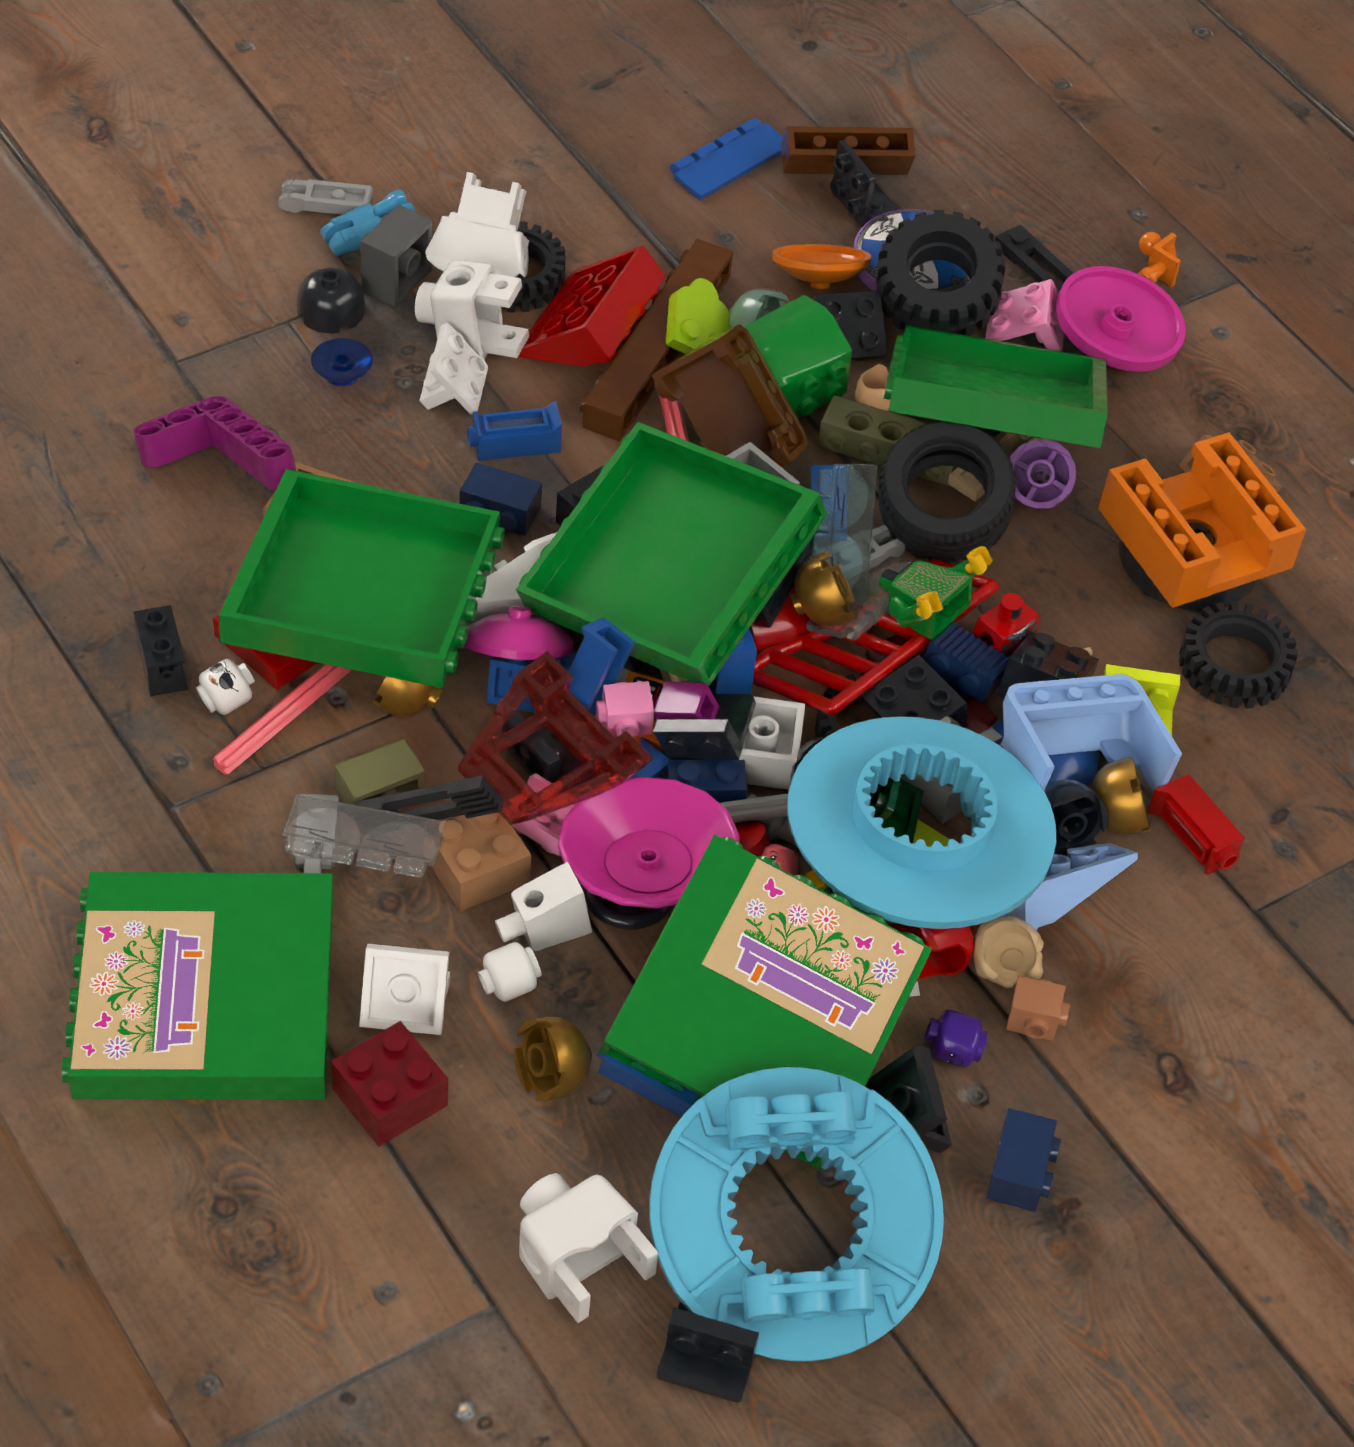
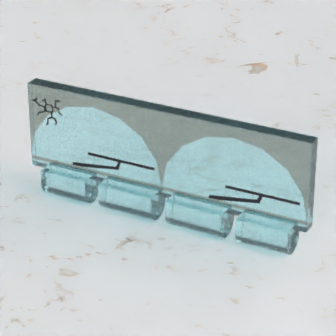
[812,464,877,602]

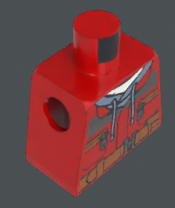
[972,593,1040,657]

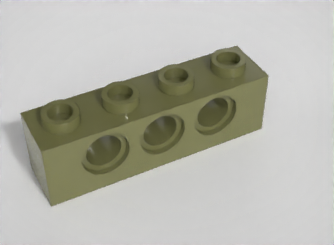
[817,395,957,486]

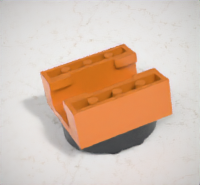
[1098,432,1307,611]

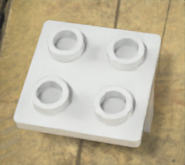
[420,323,488,414]

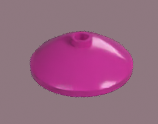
[465,606,574,660]

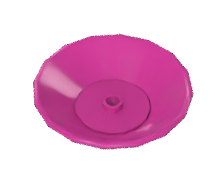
[558,777,740,909]

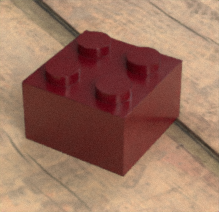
[331,1021,448,1147]

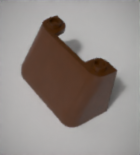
[652,325,808,467]

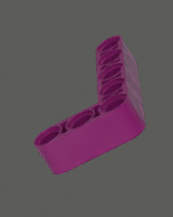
[133,396,296,490]

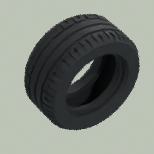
[879,421,1016,563]

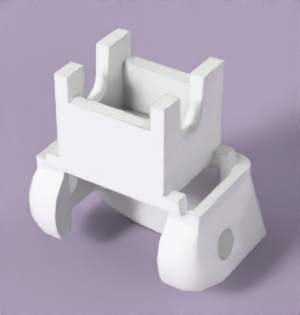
[425,172,529,279]

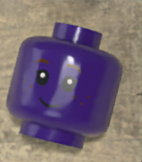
[924,1009,988,1068]

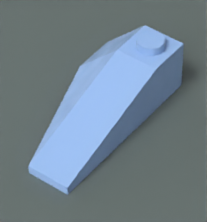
[1002,843,1138,931]

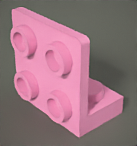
[985,279,1064,352]

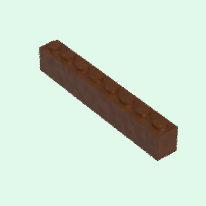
[580,239,733,441]

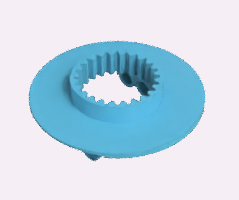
[787,717,1056,929]
[649,1067,944,1362]

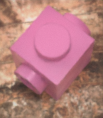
[596,681,654,739]

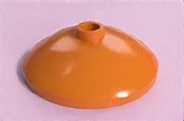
[772,244,871,289]

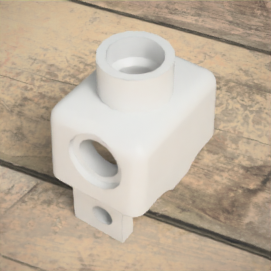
[415,260,529,359]
[519,1173,658,1323]

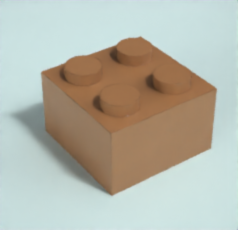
[424,809,531,912]

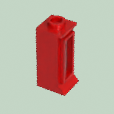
[1148,773,1245,875]

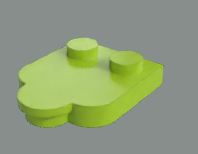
[666,278,730,354]

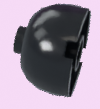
[297,268,365,334]
[1044,779,1109,856]

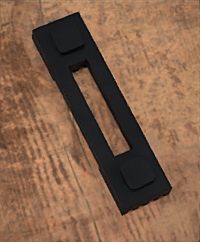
[995,225,1073,292]
[349,775,504,838]

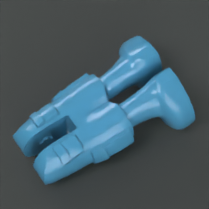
[320,189,416,256]

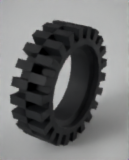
[507,221,566,313]
[1179,602,1298,709]

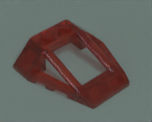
[458,651,653,825]

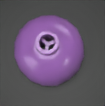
[1010,439,1077,510]

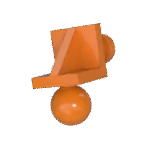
[1138,232,1181,287]

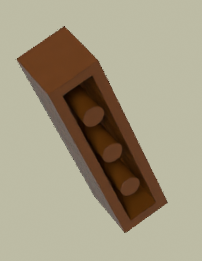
[781,126,915,175]

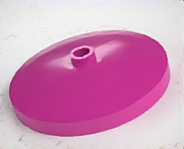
[1055,266,1186,372]

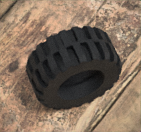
[876,210,1005,336]

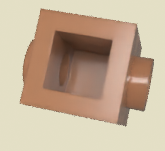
[1006,975,1070,1041]

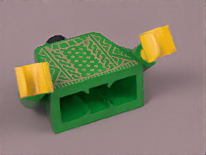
[879,546,993,640]

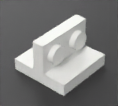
[359,944,450,1035]

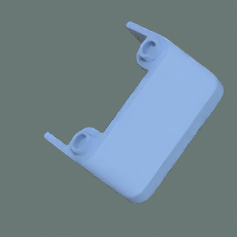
[1003,674,1182,793]

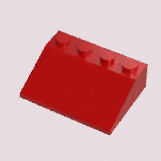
[518,245,666,367]

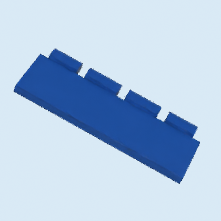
[670,118,784,201]

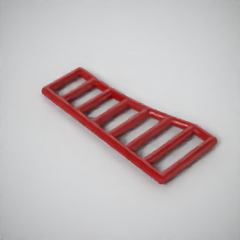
[753,559,999,715]

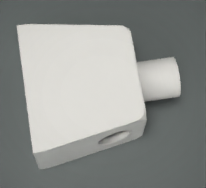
[495,862,592,951]

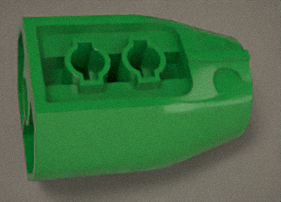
[745,295,852,419]

